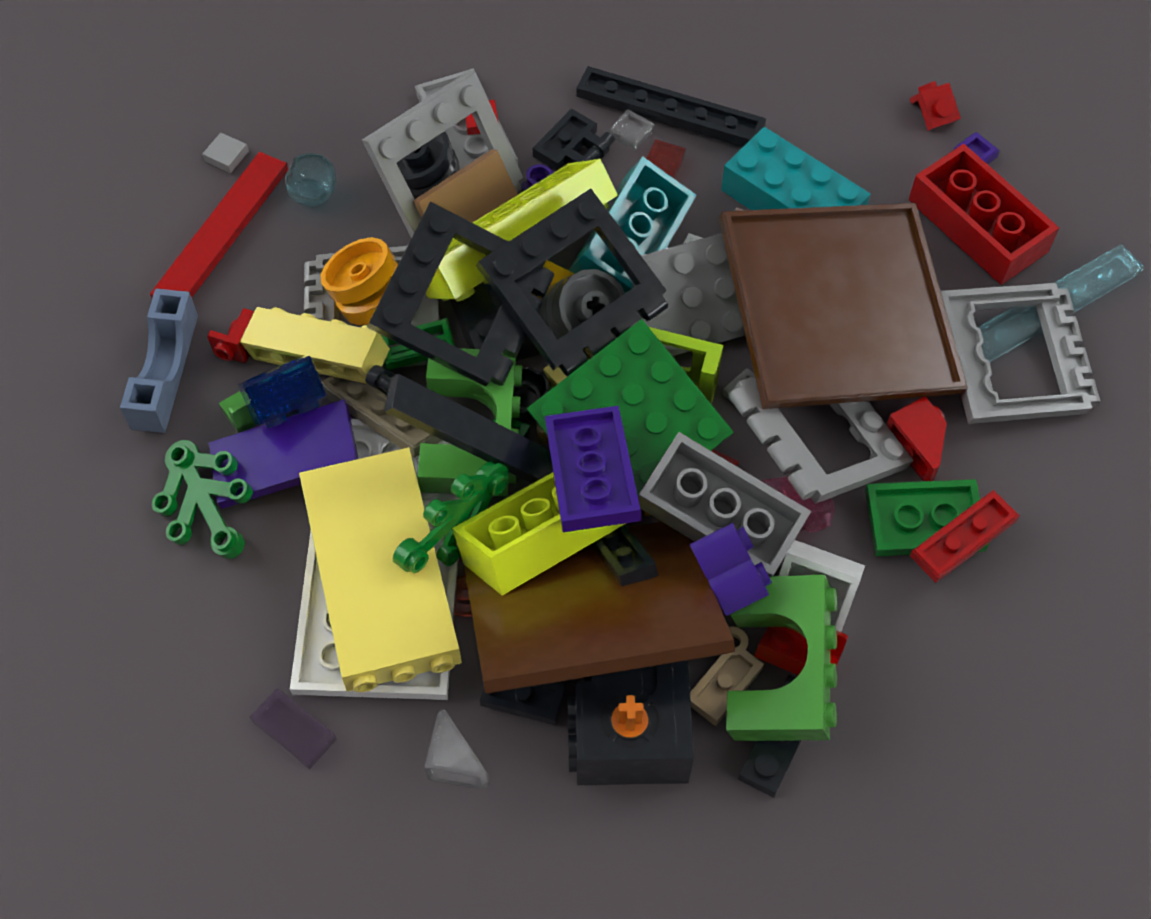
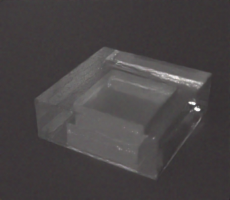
[609,109,654,151]

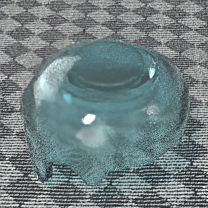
[285,152,336,207]

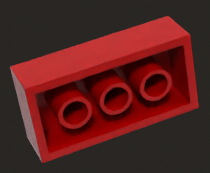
[908,144,1059,285]

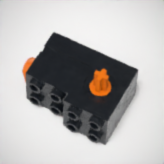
[568,660,694,785]

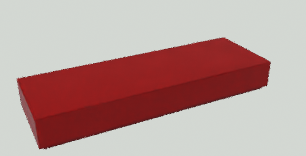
[910,490,1020,583]

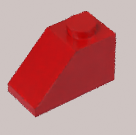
[887,396,947,481]

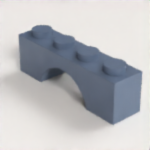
[120,289,198,433]

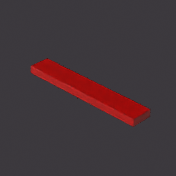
[149,151,288,299]

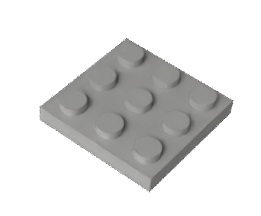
[631,233,745,356]

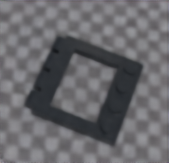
[476,188,668,377]
[367,201,554,387]

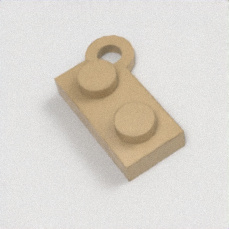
[690,626,764,726]

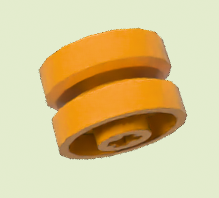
[321,237,398,326]

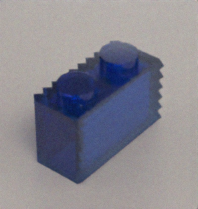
[237,356,327,428]

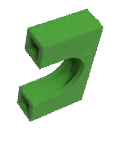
[418,348,522,497]
[726,574,837,741]

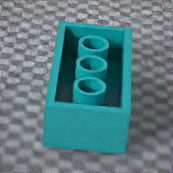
[721,127,871,210]
[568,156,697,293]

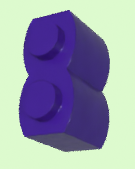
[690,522,772,616]

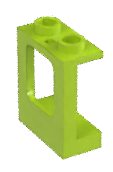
[649,327,724,405]

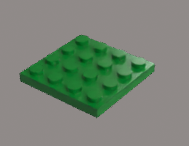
[527,319,734,496]

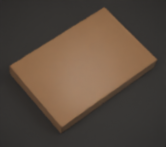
[413,149,518,223]

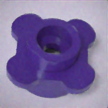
[521,164,554,191]

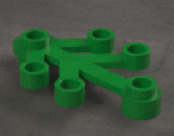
[152,440,253,559]
[393,462,508,573]

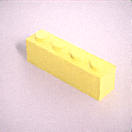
[240,307,390,384]

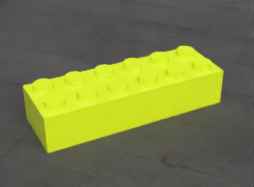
[425,159,618,302]

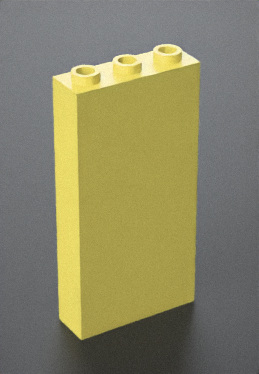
[299,447,462,692]

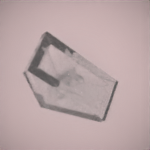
[424,709,489,790]

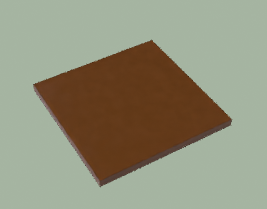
[719,203,968,409]
[464,522,735,693]

